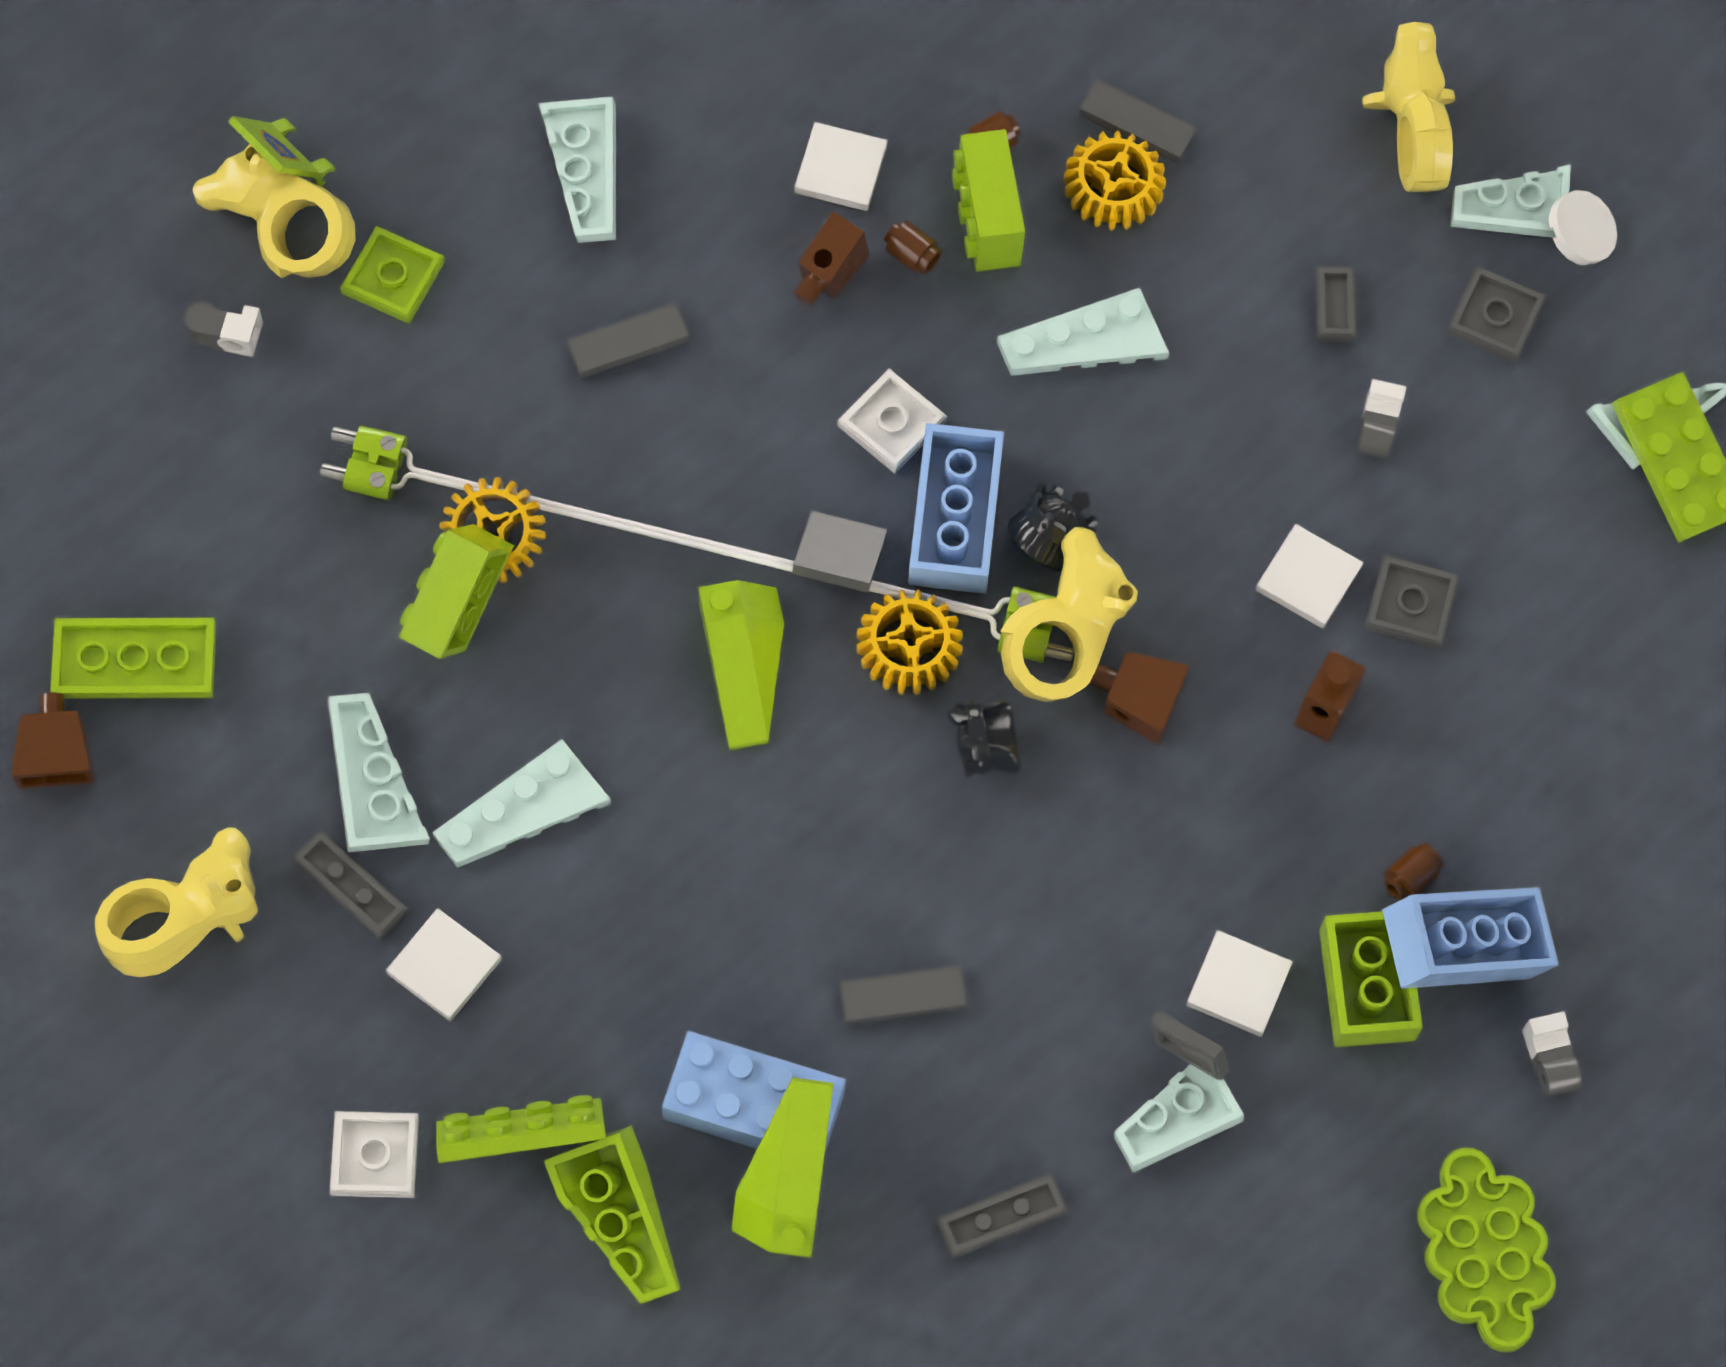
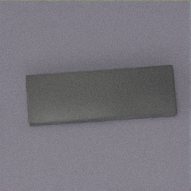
[1079,79,1197,164]
[567,303,689,378]
[292,830,409,941]
[840,966,967,1025]
[936,1173,1068,1259]

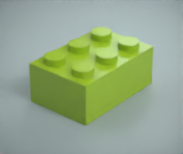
[952,129,1025,272]
[399,524,514,659]
[1319,911,1423,1047]

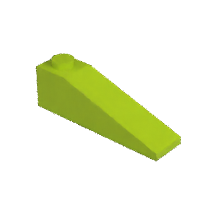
[699,580,784,750]
[731,1077,834,1258]
[544,1125,681,1304]

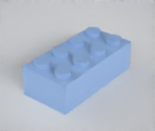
[908,423,1004,594]
[1382,887,1559,989]
[662,1031,846,1152]

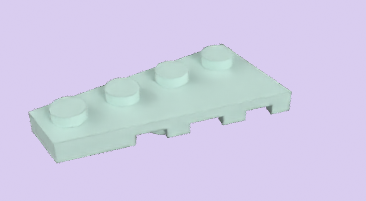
[539,97,616,243]
[997,287,1169,376]
[328,693,430,852]
[432,739,611,868]

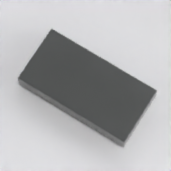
[1315,266,1357,342]
[1150,1011,1230,1080]

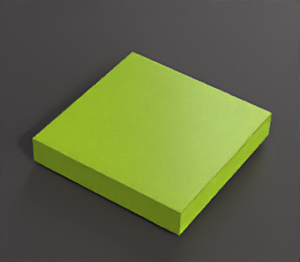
[340,226,445,324]

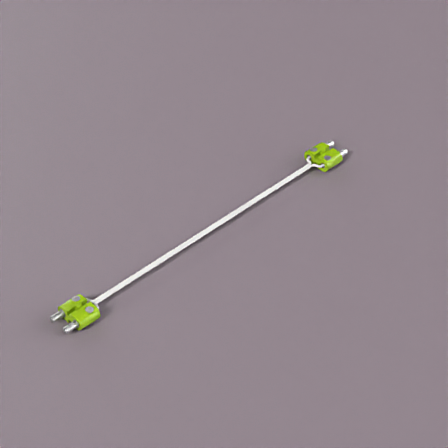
[320,425,1074,663]

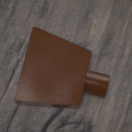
[793,211,870,307]
[1293,650,1366,743]
[1088,652,1189,745]
[12,692,95,789]

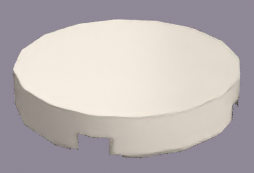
[1549,190,1617,265]

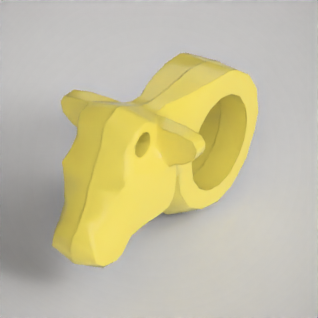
[1362,22,1455,192]
[193,144,356,279]
[1000,527,1138,702]
[95,827,258,977]

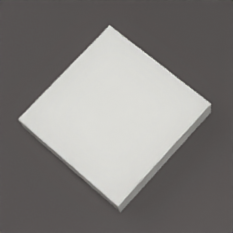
[794,122,888,211]
[837,368,947,474]
[1255,524,1364,629]
[386,908,502,1022]
[1186,930,1293,1037]
[330,1111,419,1198]

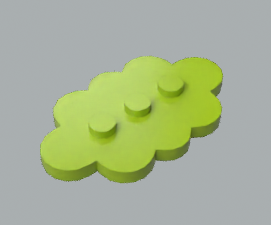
[1417,1148,1556,1352]

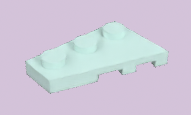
[1451,165,1571,238]
[1114,1064,1244,1173]

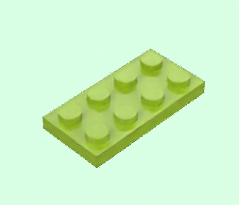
[1612,372,1726,544]
[50,618,217,699]
[436,1095,606,1163]

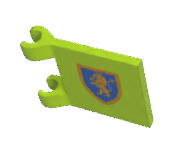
[228,116,336,187]

